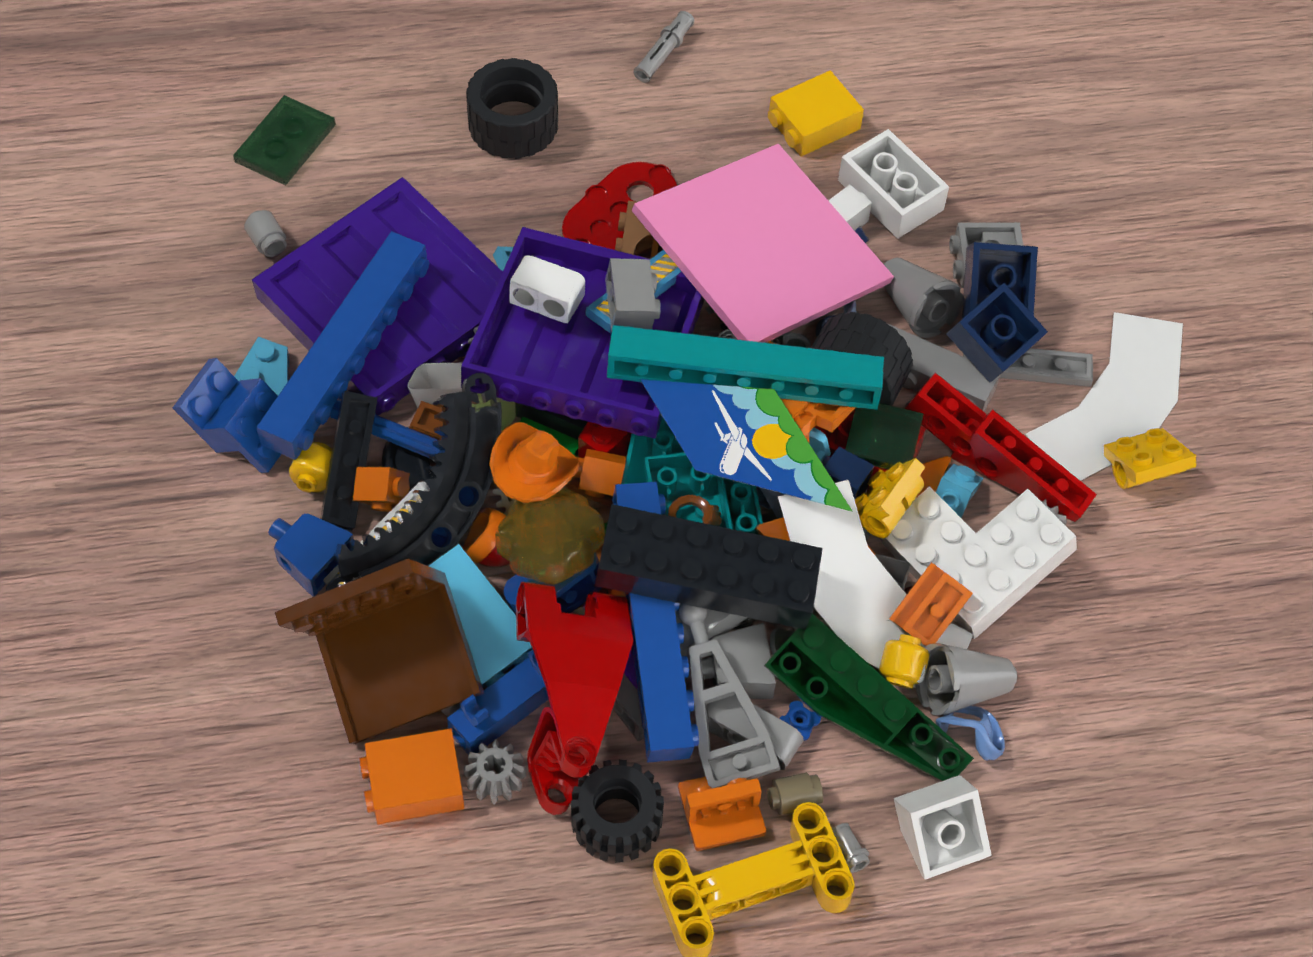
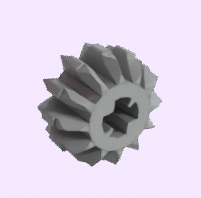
[464,740,526,805]

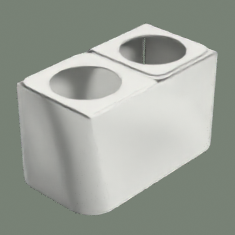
[510,255,585,324]
[408,363,473,408]

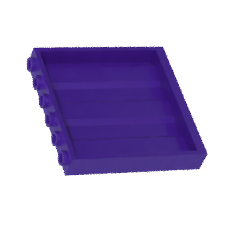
[252,177,503,416]
[461,227,705,439]

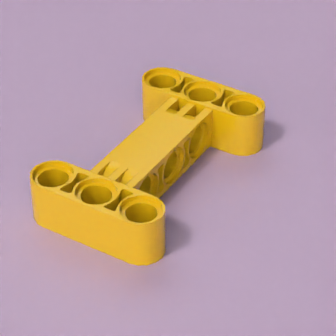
[652,802,855,957]

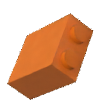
[359,728,464,825]

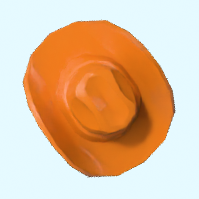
[489,422,579,503]

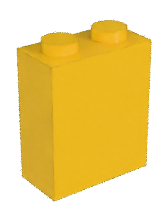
[768,70,864,157]

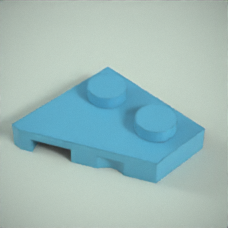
[234,337,289,395]

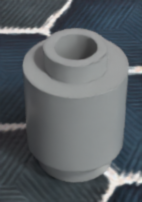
[244,210,287,257]

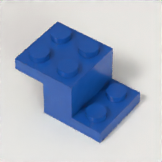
[172,358,281,473]

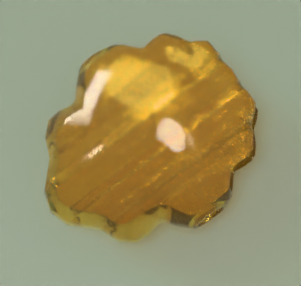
[495,488,605,585]

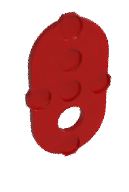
[562,162,677,250]

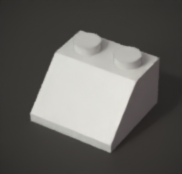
[894,775,992,880]

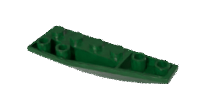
[764,613,974,781]

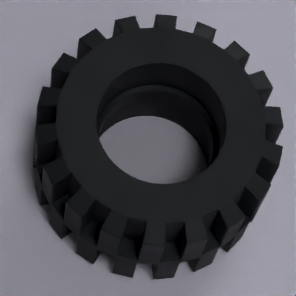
[571,759,664,863]

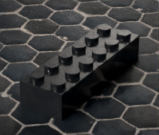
[595,504,823,629]

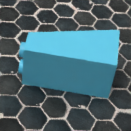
[429,544,533,688]

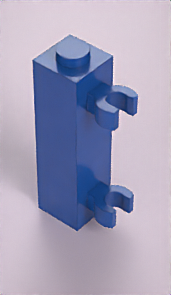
[447,650,549,755]

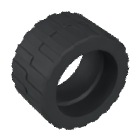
[466,58,558,159]
[811,312,913,411]

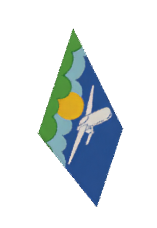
[640,379,853,512]

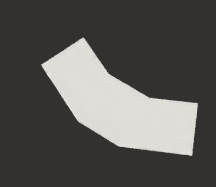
[1026,312,1183,481]
[778,480,973,688]

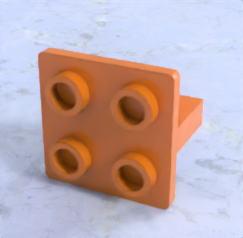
[678,776,766,851]

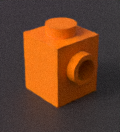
[574,449,627,498]
[353,467,410,512]

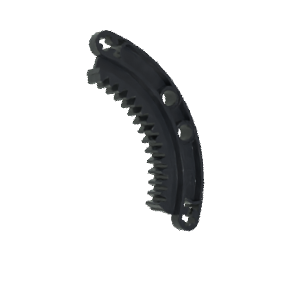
[326,373,502,591]

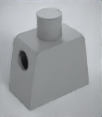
[690,623,776,699]

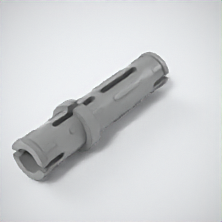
[634,11,695,83]

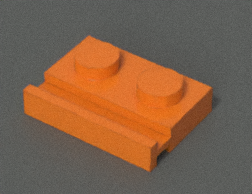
[889,562,973,646]

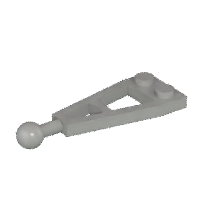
[679,604,781,788]

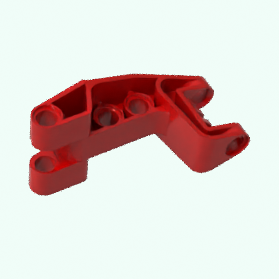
[516,582,633,815]

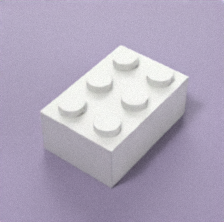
[838,129,949,239]

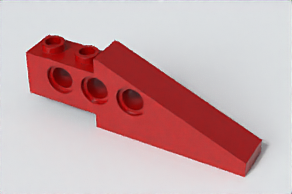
[904,372,1097,522]

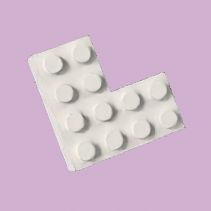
[881,486,1077,639]

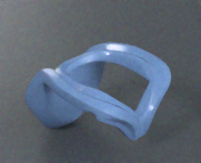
[936,706,1005,761]

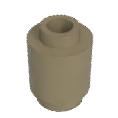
[767,772,823,815]

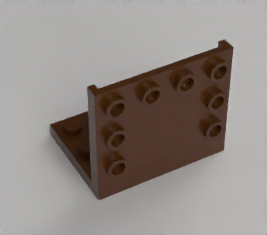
[275,559,485,744]

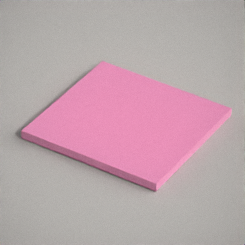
[632,143,894,343]

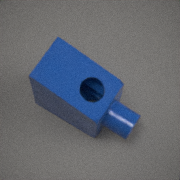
[268,513,354,597]

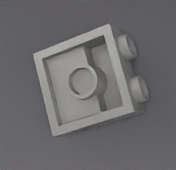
[949,222,1024,288]

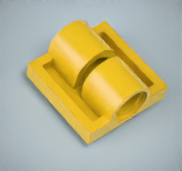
[1104,428,1196,489]
[855,458,925,538]

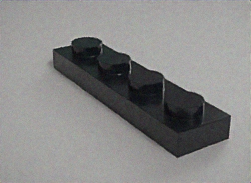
[320,391,378,530]

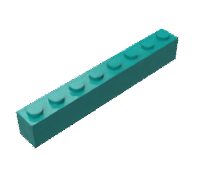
[607,325,884,410]

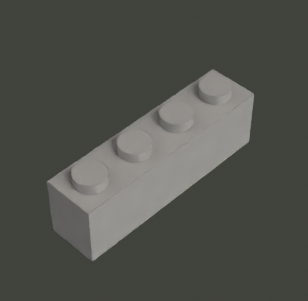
[887,323,1000,412]

